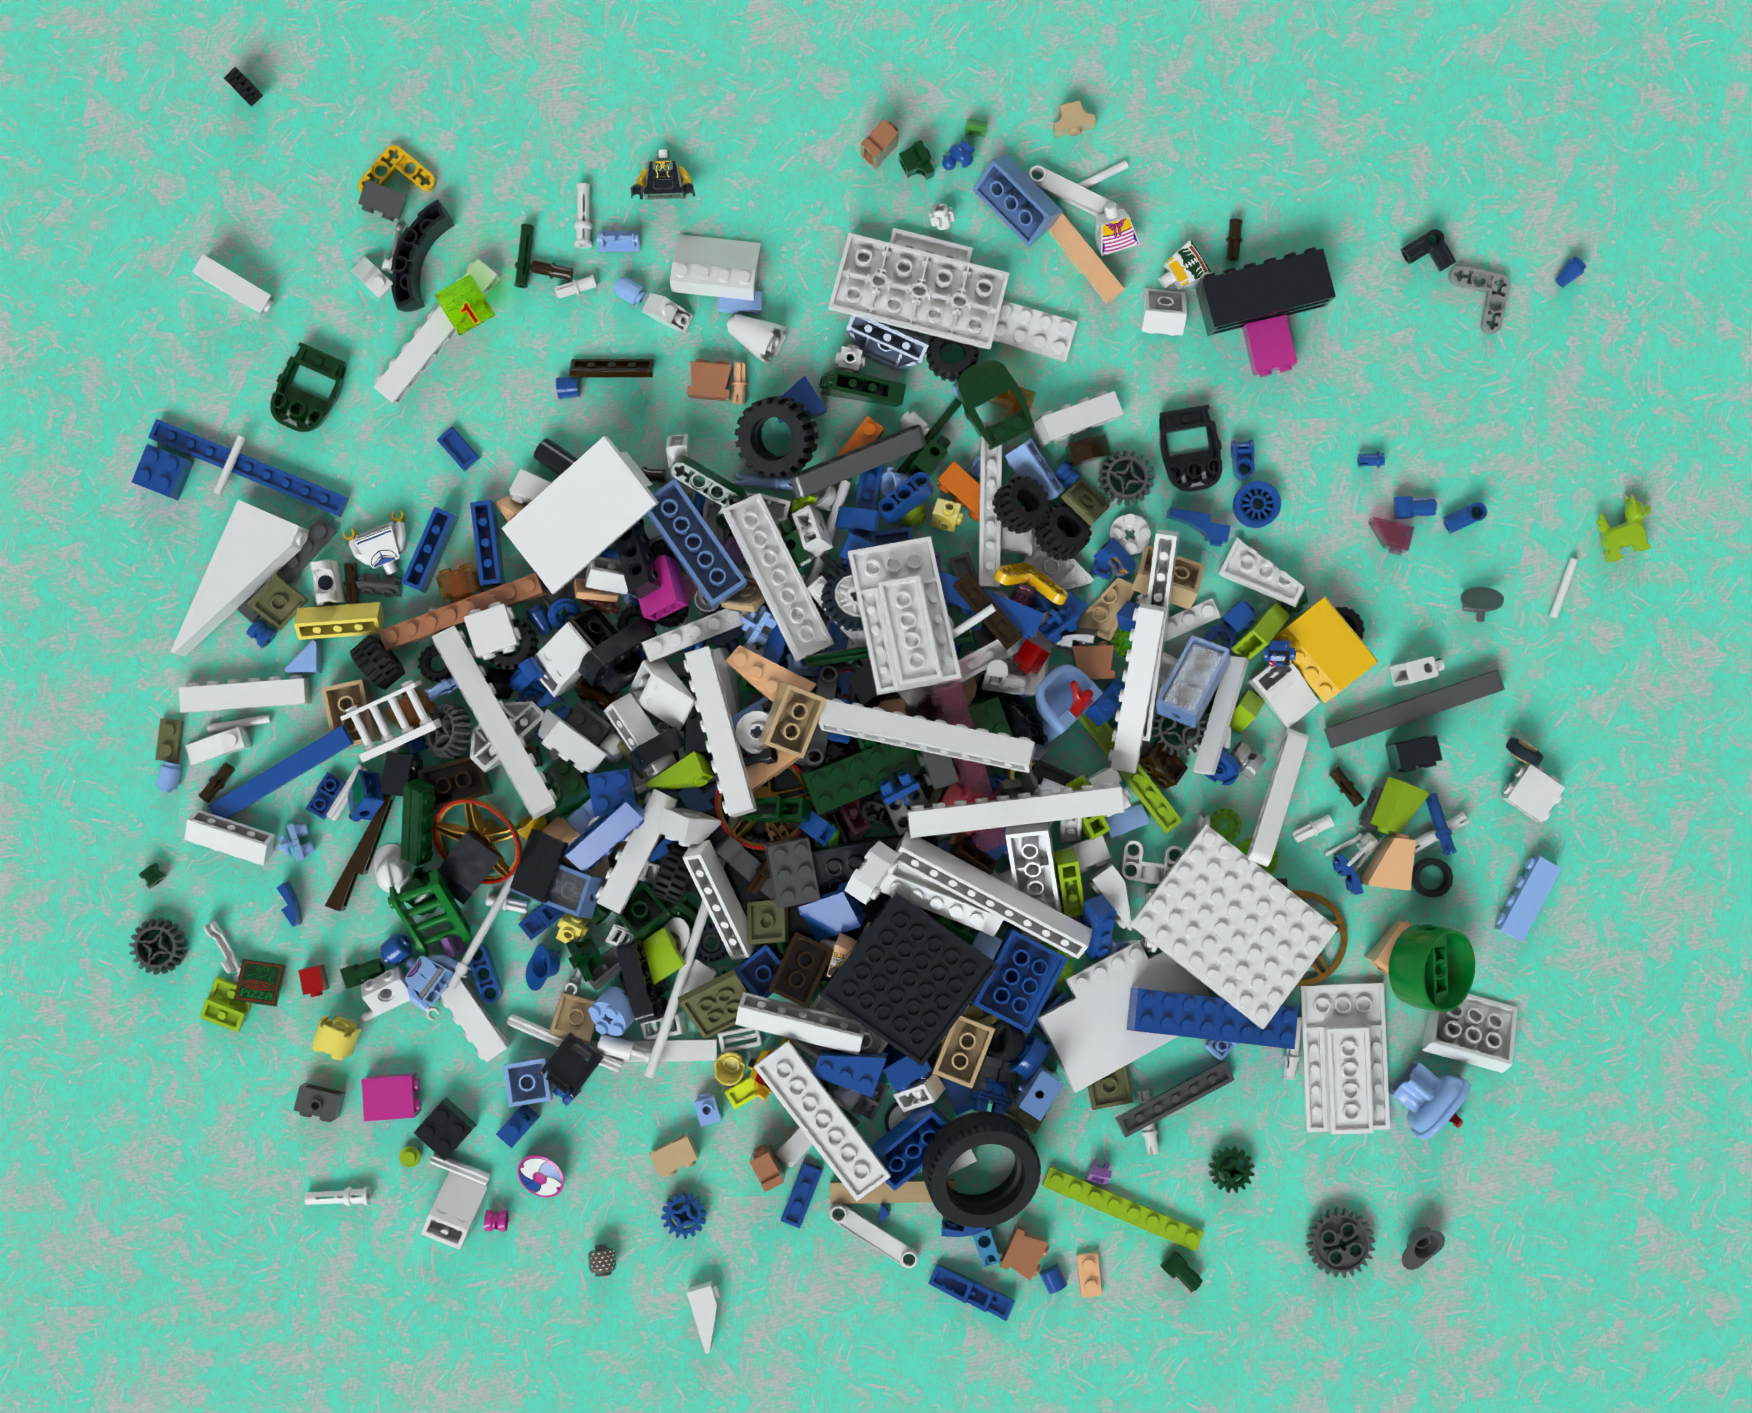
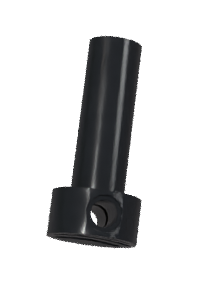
[534,438,578,476]

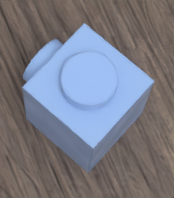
[694,1092,722,1127]

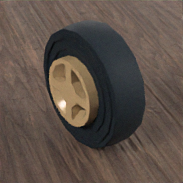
[1505,737,1544,766]

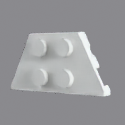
[1024,530,1094,591]

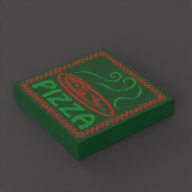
[234,959,286,1007]

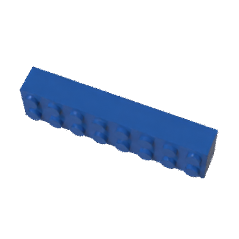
[1127,988,1298,1049]

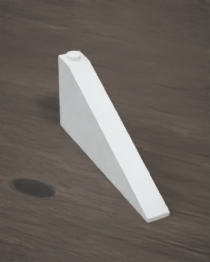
[170,500,310,656]

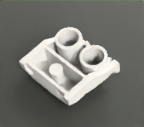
[1000,507,1035,556]

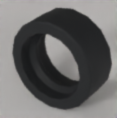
[1411,858,1453,898]
[988,1019,1024,1061]

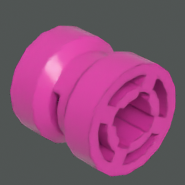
[484,1210,509,1232]

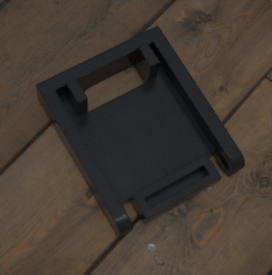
[539,1032,604,1099]

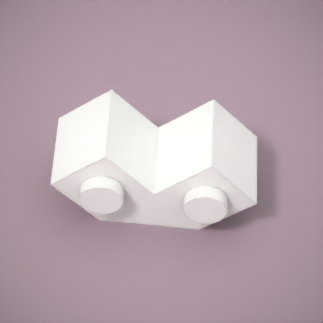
[844,841,900,905]

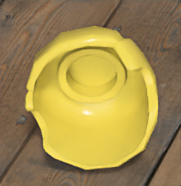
[714,1051,746,1086]

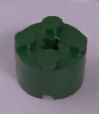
[399,867,438,916]

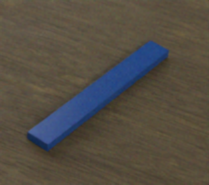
[208,725,354,819]

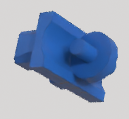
[1038,605,1080,644]

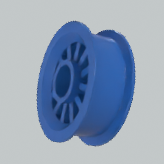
[1233,481,1281,528]
[1008,1032,1050,1081]

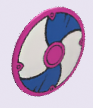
[517,1155,565,1198]

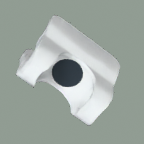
[310,559,346,606]

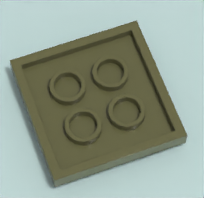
[677,969,750,1040]

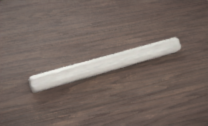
[507,1014,623,1072]

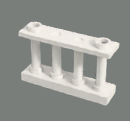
[340,679,443,763]

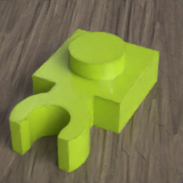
[790,492,817,521]

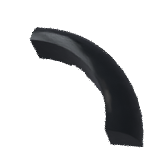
[391,199,454,312]
[970,675,1048,763]

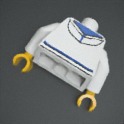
[343,511,407,575]

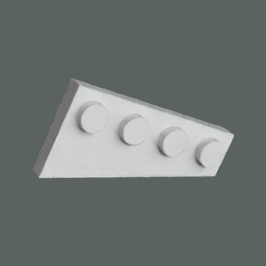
[1219,537,1305,607]

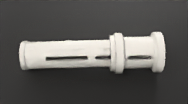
[574,183,593,248]
[305,1186,371,1206]

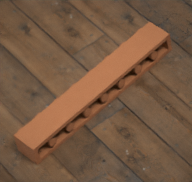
[379,573,547,651]

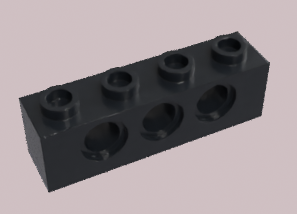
[615,518,661,599]

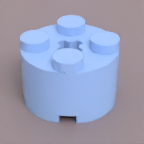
[588,987,635,1036]

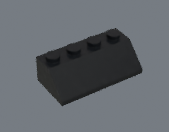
[563,607,643,694]

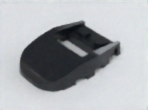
[1159,404,1222,492]

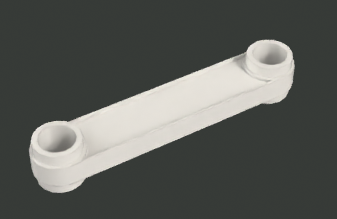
[1028,165,1120,217]
[829,1203,918,1268]

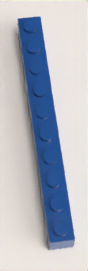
[840,533,1044,640]

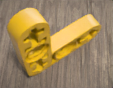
[358,145,437,193]
[994,562,1068,605]

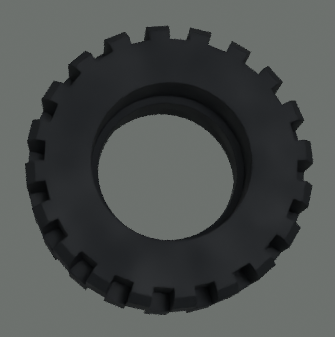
[735,396,819,478]

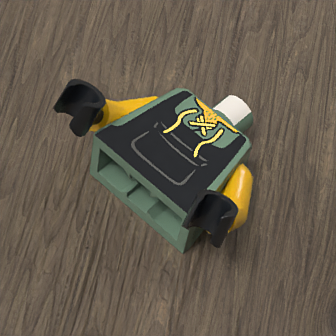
[631,150,695,200]

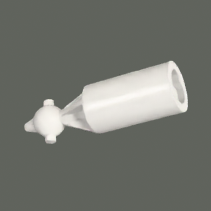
[596,1034,653,1065]

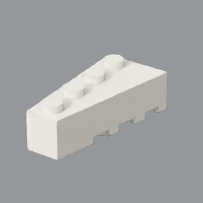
[1030,391,1124,450]

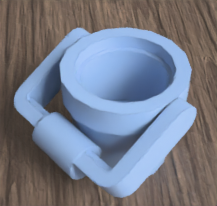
[880,467,911,497]

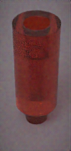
[579,599,621,615]

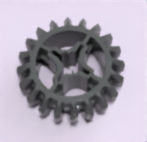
[1098,450,1154,506]
[424,703,473,759]
[1153,713,1208,757]
[129,918,188,975]

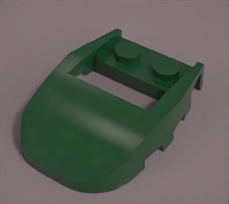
[270,342,347,432]
[956,360,1035,451]

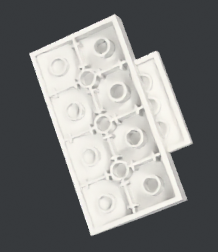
[828,228,1009,350]
[1037,941,1210,1093]

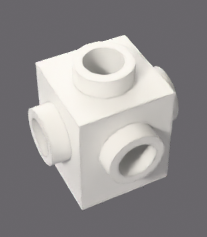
[835,344,866,374]

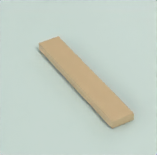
[830,1179,955,1204]

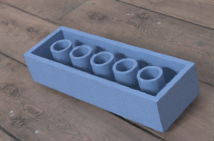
[646,479,747,609]

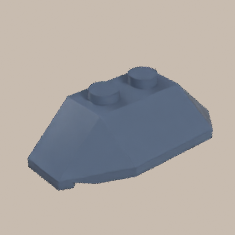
[846,315,930,370]

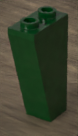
[819,369,906,407]

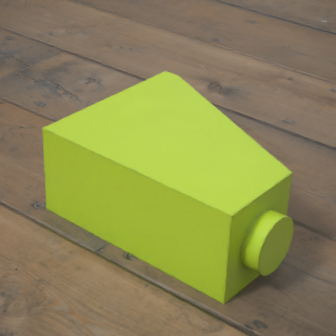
[1231,602,1291,660]
[1370,777,1429,835]

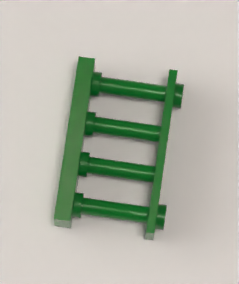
[388,870,472,957]

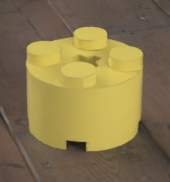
[312,1015,361,1060]

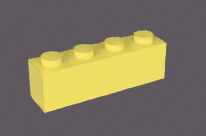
[294,602,385,640]

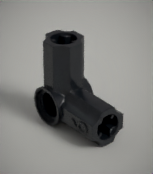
[1400,229,1456,272]

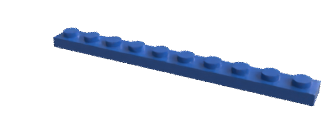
[148,419,349,517]
[824,464,884,653]

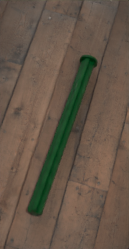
[805,628,973,668]

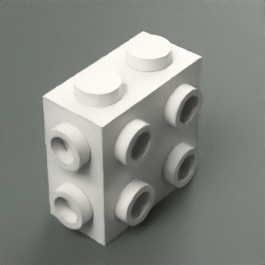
[463,602,522,660]
[1502,764,1565,822]

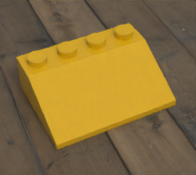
[1272,596,1378,703]

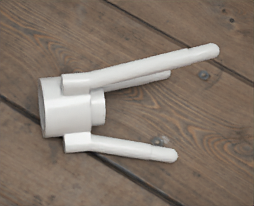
[1324,832,1379,872]

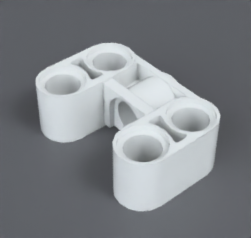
[1120,840,1184,885]

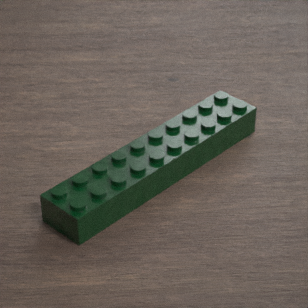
[799,695,1012,815]

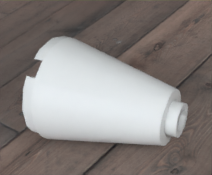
[727,314,786,364]

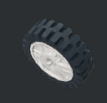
[821,567,863,631]

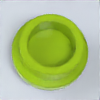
[399,1146,421,1168]

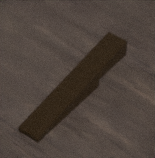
[325,794,395,911]

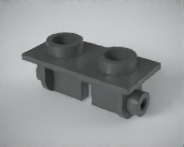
[356,573,402,597]
[1358,786,1383,832]

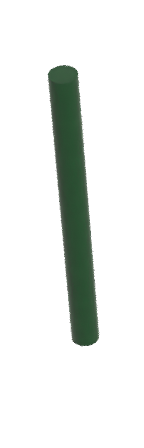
[896,398,962,474]

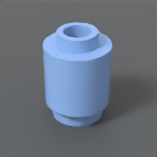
[613,277,645,305]
[156,761,182,793]

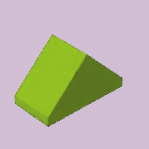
[1229,689,1265,734]

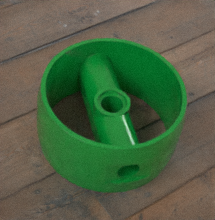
[1389,924,1475,1012]

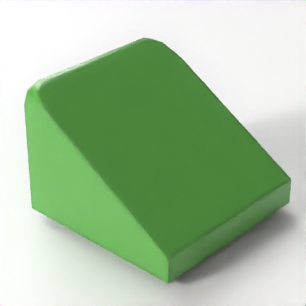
[965,119,987,137]

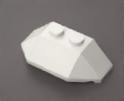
[470,701,544,773]

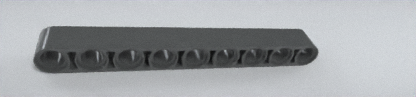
[1324,670,1505,748]

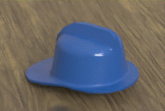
[526,944,562,991]

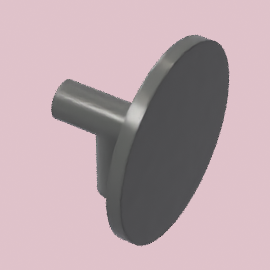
[1461,587,1504,622]

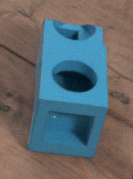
[972,1227,1000,1267]

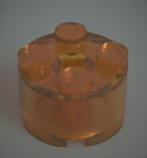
[436,563,483,603]
[386,687,436,730]

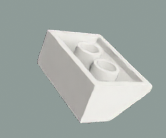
[538,709,607,774]

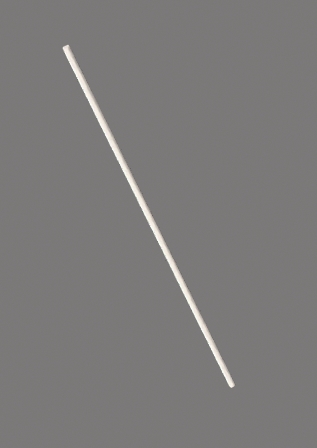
[644,480,851,1079]

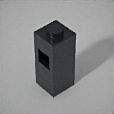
[629,726,686,772]

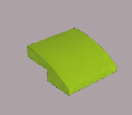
[641,926,686,984]
[199,976,252,1033]

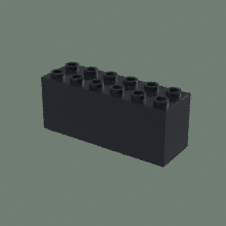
[1195,247,1336,336]

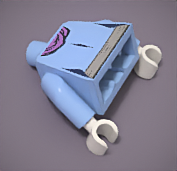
[405,955,472,1020]

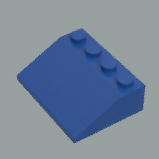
[971,927,1068,1033]

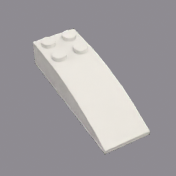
[1005,822,1062,943]

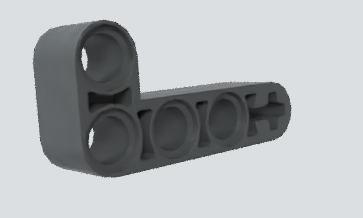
[714,834,774,900]

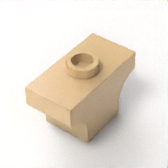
[1052,101,1096,138]

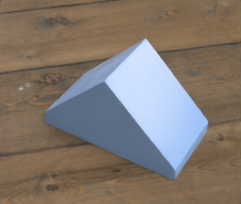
[284,640,322,673]

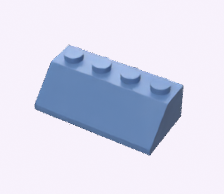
[973,155,1063,247]

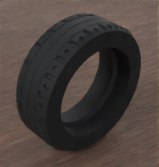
[922,1111,1041,1228]

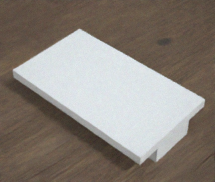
[502,436,659,594]
[848,536,962,695]
[1299,982,1390,1135]

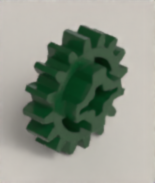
[1208,1146,1255,1193]

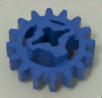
[661,1191,707,1239]

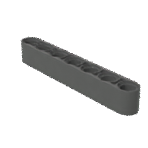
[789,424,927,498]

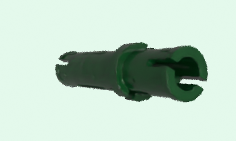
[514,224,534,288]

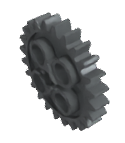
[1306,1208,1375,1278]

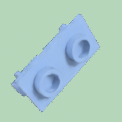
[597,231,640,252]

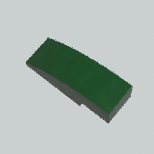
[742,796,811,823]

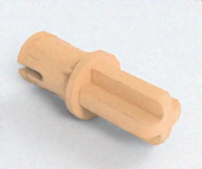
[731,362,748,405]

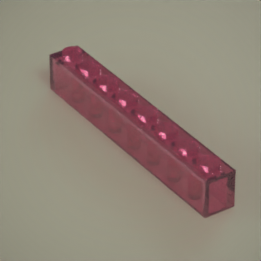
[931,681,1007,852]

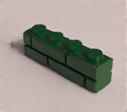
[400,778,436,867]

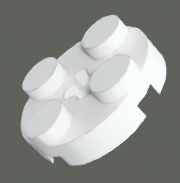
[1109,513,1151,555]
[736,711,770,754]

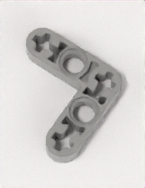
[1448,266,1510,335]

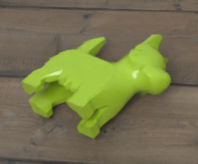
[1596,495,1651,562]

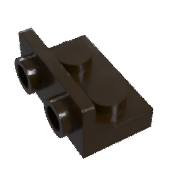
[1139,739,1188,789]

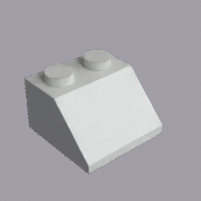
[1141,288,1187,336]
[658,807,721,847]

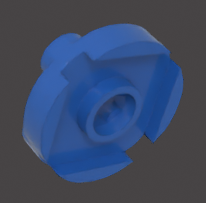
[1205,747,1242,785]

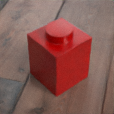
[1013,640,1050,675]
[298,964,329,997]

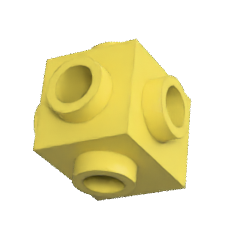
[931,498,964,532]
[556,913,589,944]

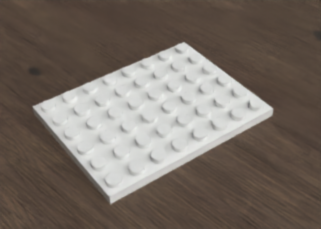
[1129,824,1338,1029]

